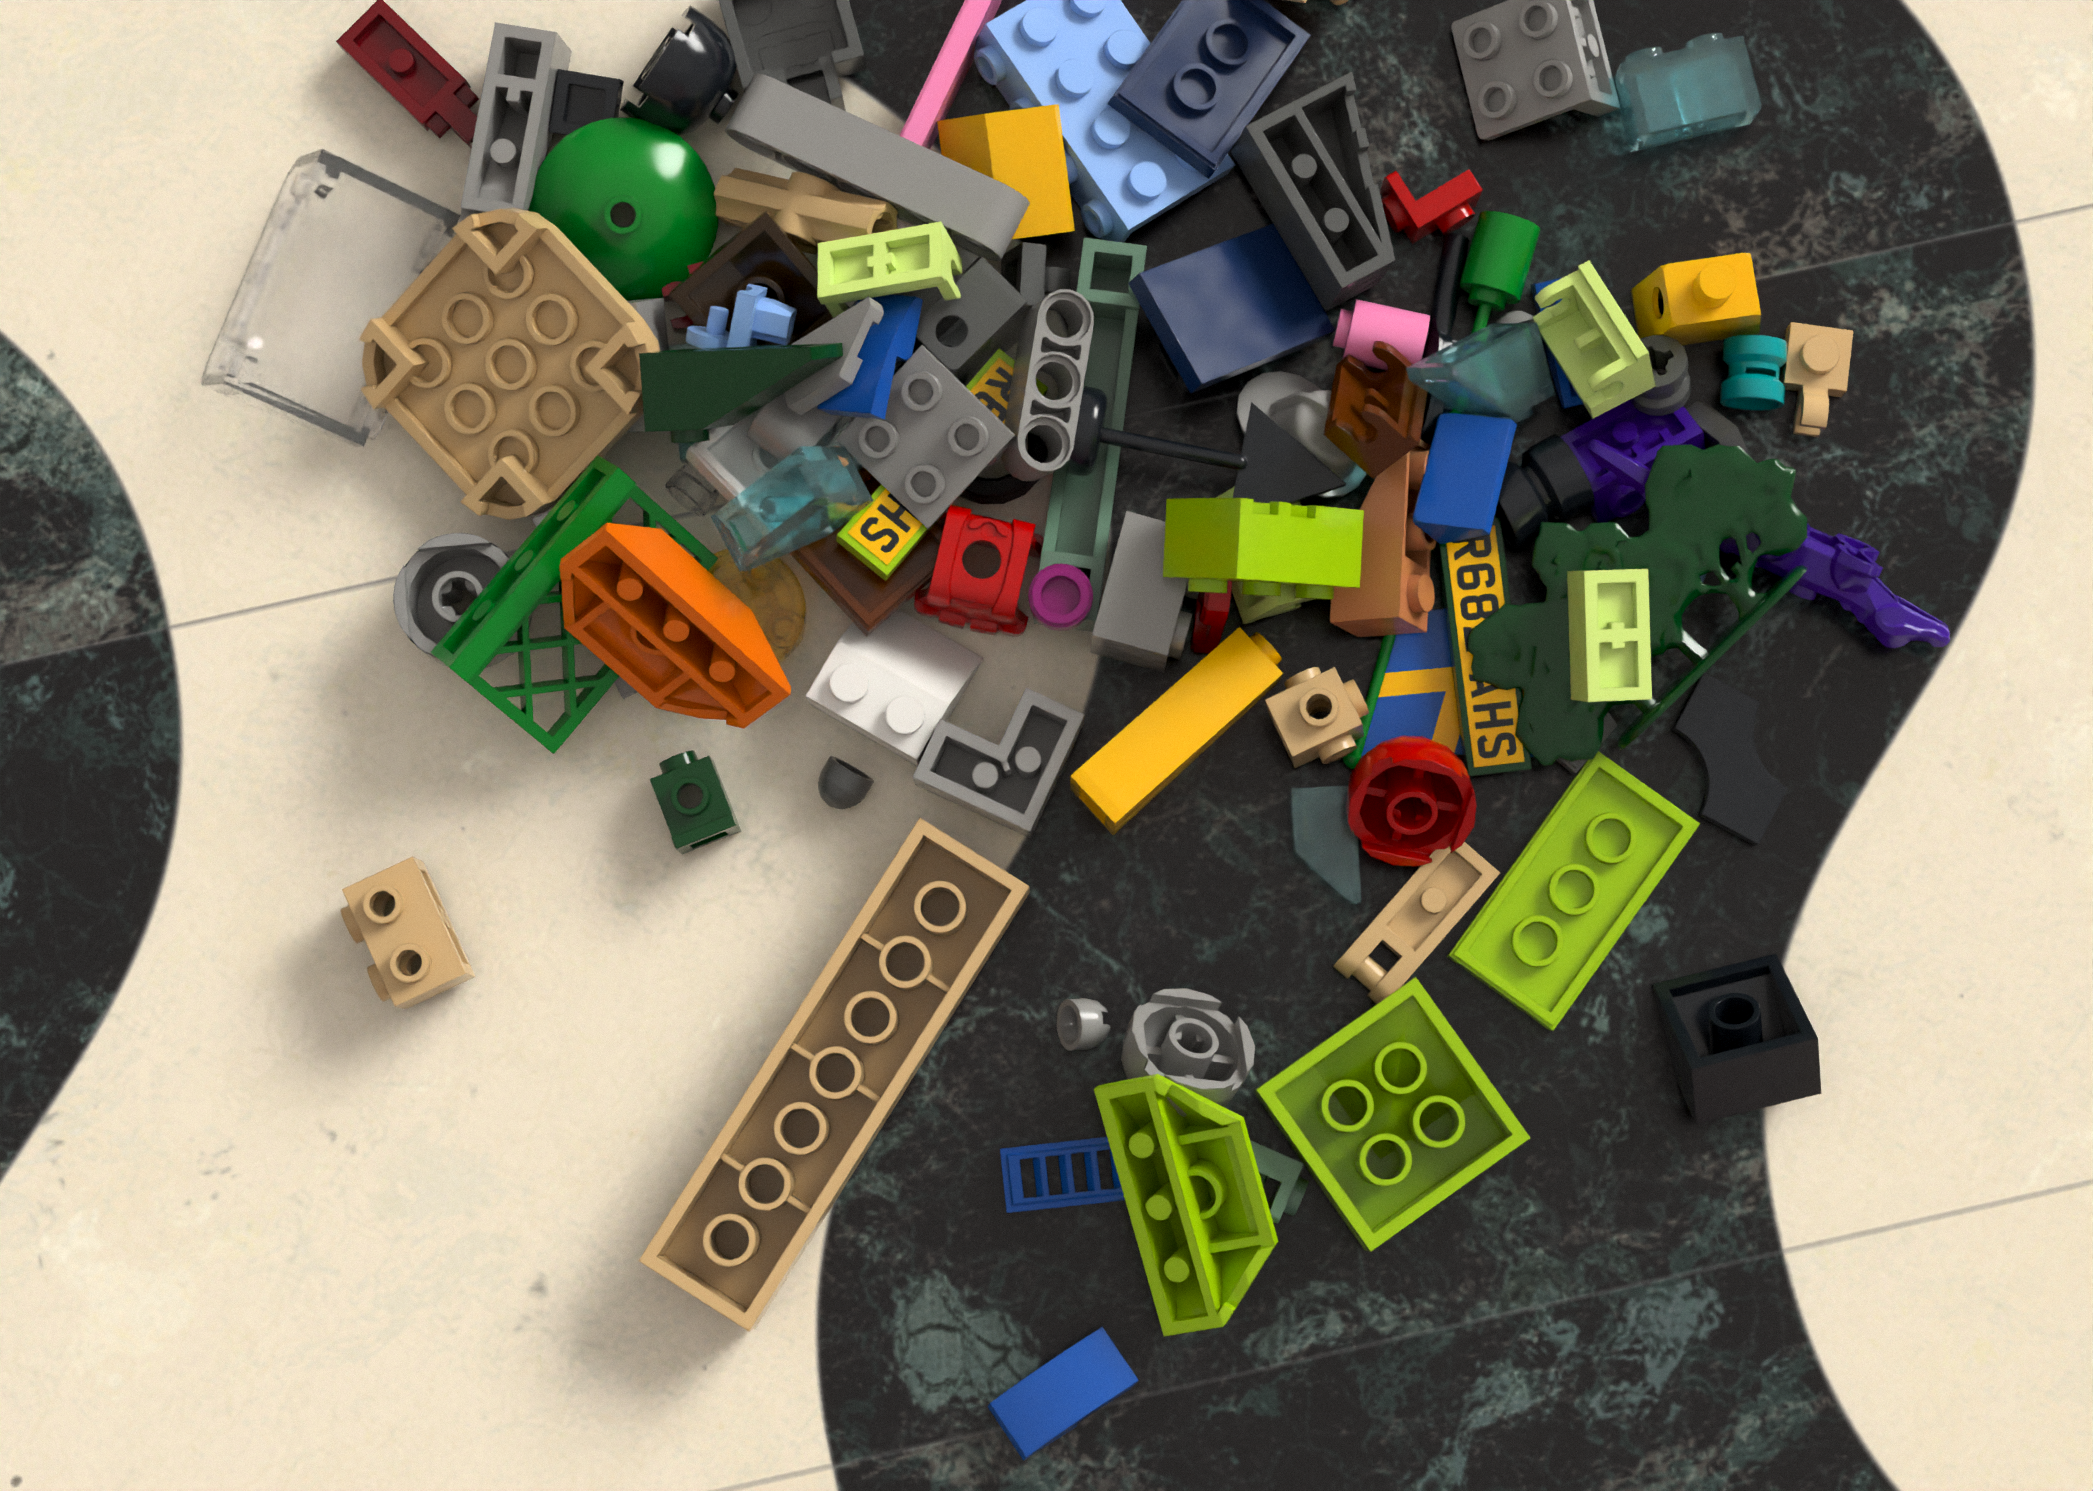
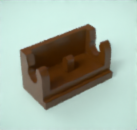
[1323,341,1430,479]

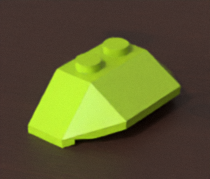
[1094,1074,1278,1336]

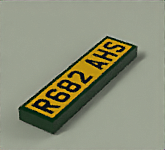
[1436,516,1532,777]

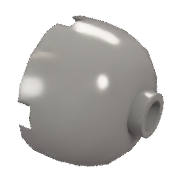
[1121,988,1255,1117]

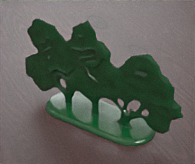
[1468,444,1807,766]

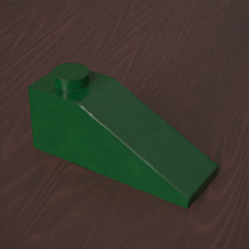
[639,343,843,443]

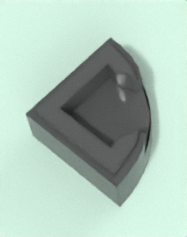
[1686,400,1750,456]

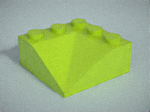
[1252,977,1530,1252]

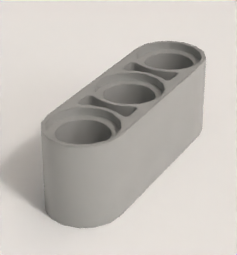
[1001,289,1094,481]

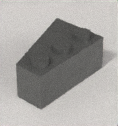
[1231,72,1395,312]

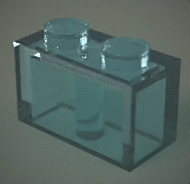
[1613,33,1762,152]

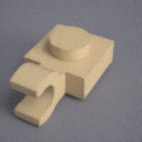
[1780,322,1853,437]

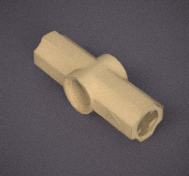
[713,168,898,255]

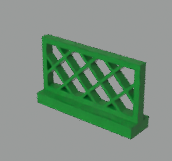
[431,455,719,754]

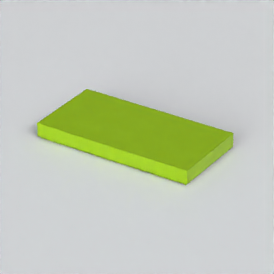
[1446,751,1700,1031]

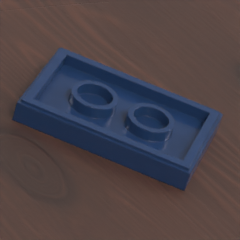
[1107,0,1311,179]
[1128,224,1336,393]

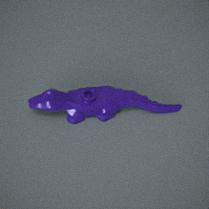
[1588,439,1950,648]

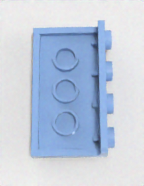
[974,0,1235,243]

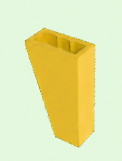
[1070,627,1283,835]

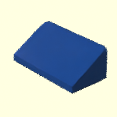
[1413,413,1517,544]

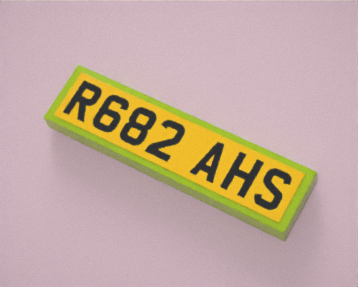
[836,348,1048,581]

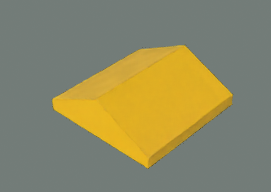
[937,104,1075,239]

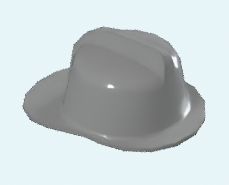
[1236,371,1367,498]

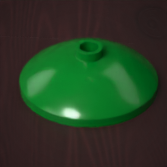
[529,117,719,301]

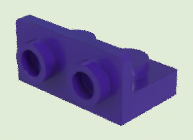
[1561,400,1705,523]

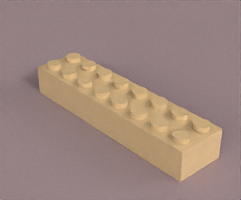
[639,818,1030,1331]

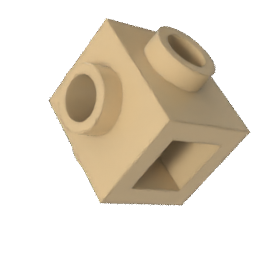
[1265,667,1369,768]

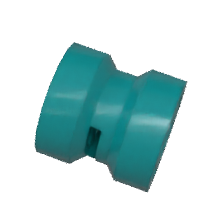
[1720,335,1788,411]

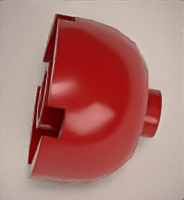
[1346,735,1477,866]

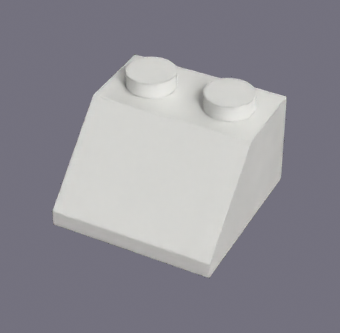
[806,609,983,767]

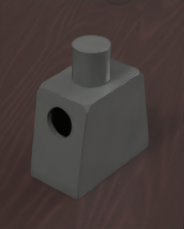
[893,257,1028,385]

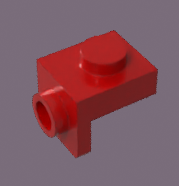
[1380,169,1483,244]

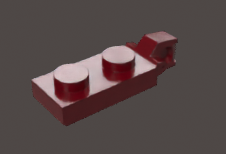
[336,0,479,148]

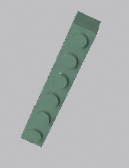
[1033,238,1147,632]

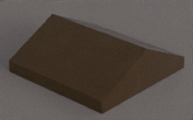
[669,211,850,346]

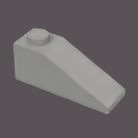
[460,22,572,213]

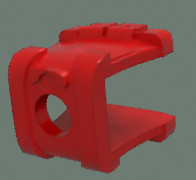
[914,505,1044,637]

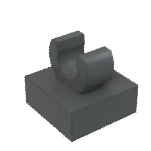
[1001,242,1071,313]

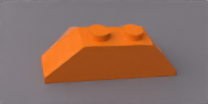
[559,523,791,729]

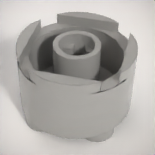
[393,533,532,668]

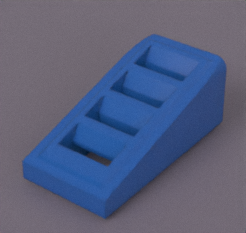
[1000,1137,1125,1213]

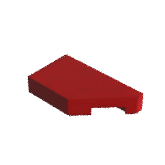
[1190,581,1233,653]

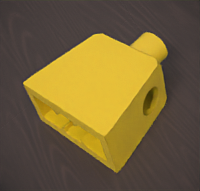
[1631,253,1761,345]

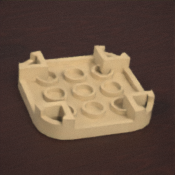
[359,208,660,520]

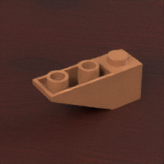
[1330,439,1437,637]

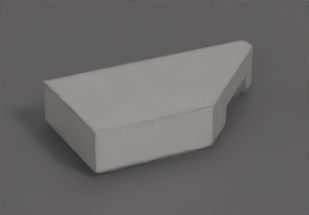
[784,296,884,415]

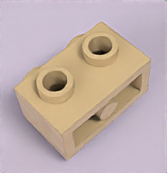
[340,856,476,1009]

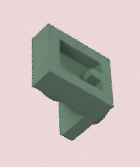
[1250,1140,1309,1224]

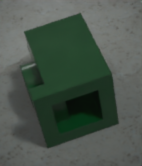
[650,750,741,855]

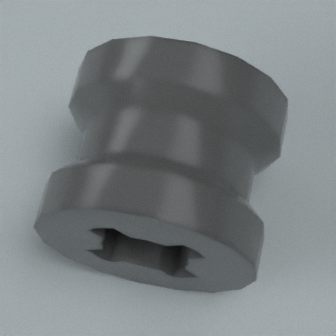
[1630,335,1691,416]

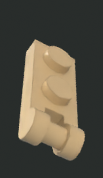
[1333,842,1500,1004]

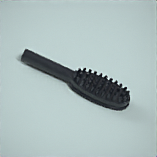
[1420,233,1469,445]

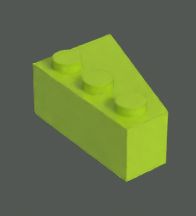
[1163,498,1364,600]

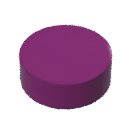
[1028,564,1093,631]

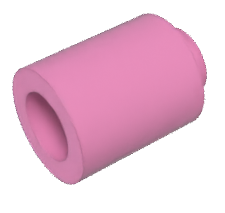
[1333,299,1430,370]

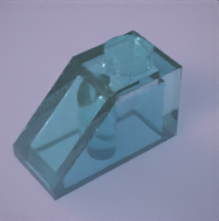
[1406,323,1555,422]
[711,446,873,572]

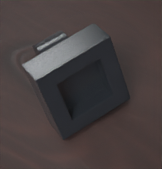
[549,69,624,135]

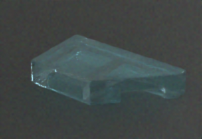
[1290,786,1361,905]

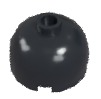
[620,5,739,135]

